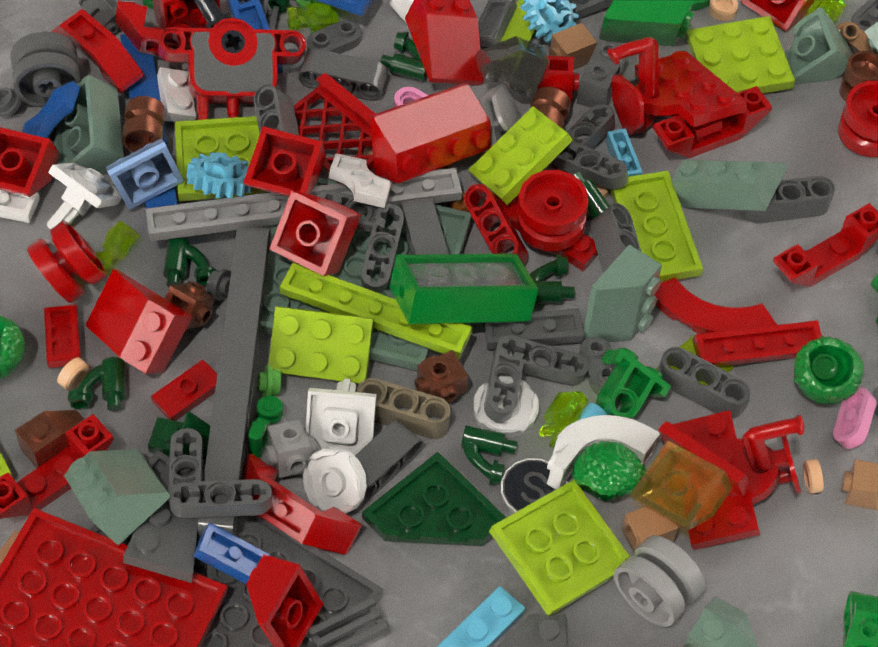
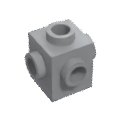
[265,419,316,478]

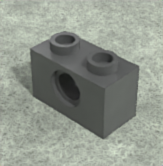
[577,39,626,108]

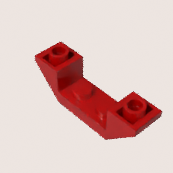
[115,1,231,56]
[51,9,144,93]
[652,86,772,159]
[773,203,878,287]
[0,414,114,519]
[242,454,362,555]

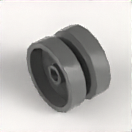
[10,31,81,107]

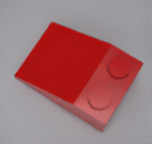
[405,0,484,85]
[85,269,193,374]

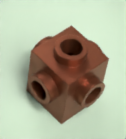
[165,281,215,330]
[414,350,468,403]

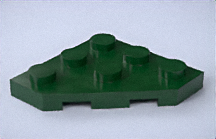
[362,452,507,546]

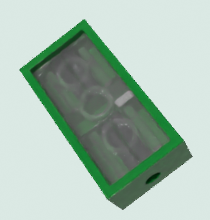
[390,254,538,324]

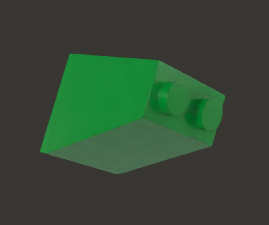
[599,0,695,46]

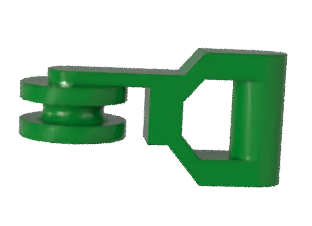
[248,396,283,459]

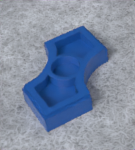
[22,81,80,138]

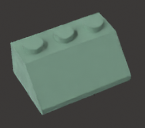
[53,75,124,175]
[671,160,788,211]
[583,245,662,342]
[64,449,171,545]

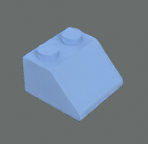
[106,138,184,210]

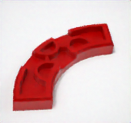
[655,277,777,334]

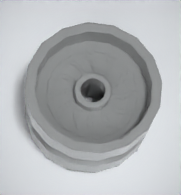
[613,535,706,627]

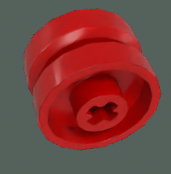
[837,80,878,158]
[517,170,588,251]
[27,220,108,303]

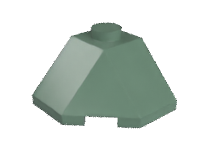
[785,7,852,85]
[684,596,758,647]

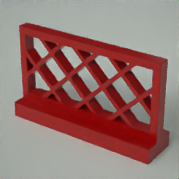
[293,73,376,183]

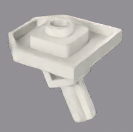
[47,162,122,229]
[305,378,376,456]

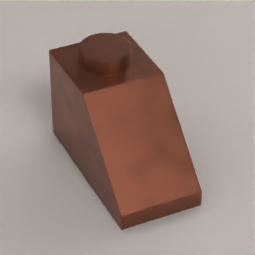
[15,410,84,468]

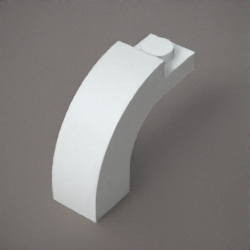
[547,415,660,489]

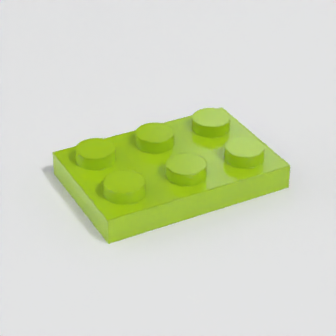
[468,106,573,205]
[268,306,374,384]

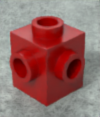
[537,56,579,103]

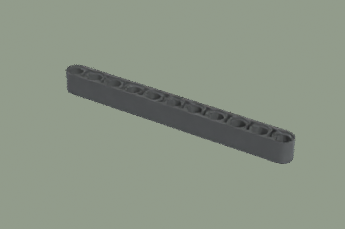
[197,226,271,541]

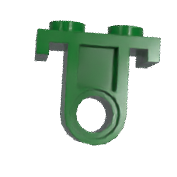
[596,348,671,419]
[843,591,878,647]

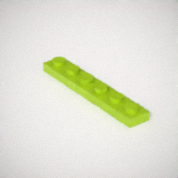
[279,262,472,359]

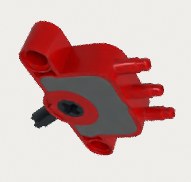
[158,0,306,120]

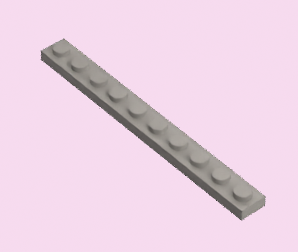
[146,168,462,242]

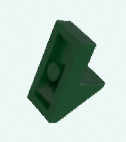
[148,412,211,464]

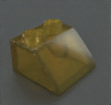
[629,441,732,530]

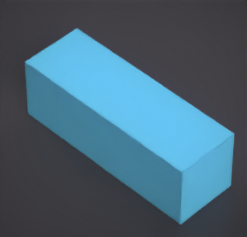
[606,128,643,177]

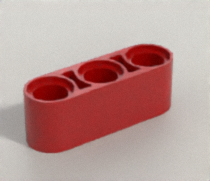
[464,184,528,265]

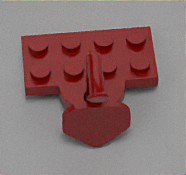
[607,37,747,136]
[670,410,805,551]

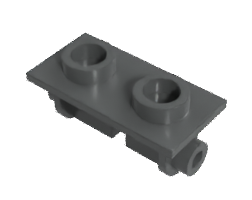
[79,0,119,34]

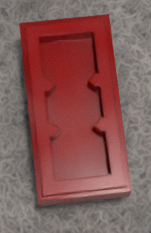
[44,304,81,368]
[151,359,217,421]

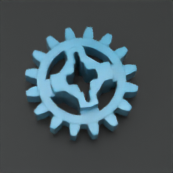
[520,0,579,43]
[186,152,253,199]

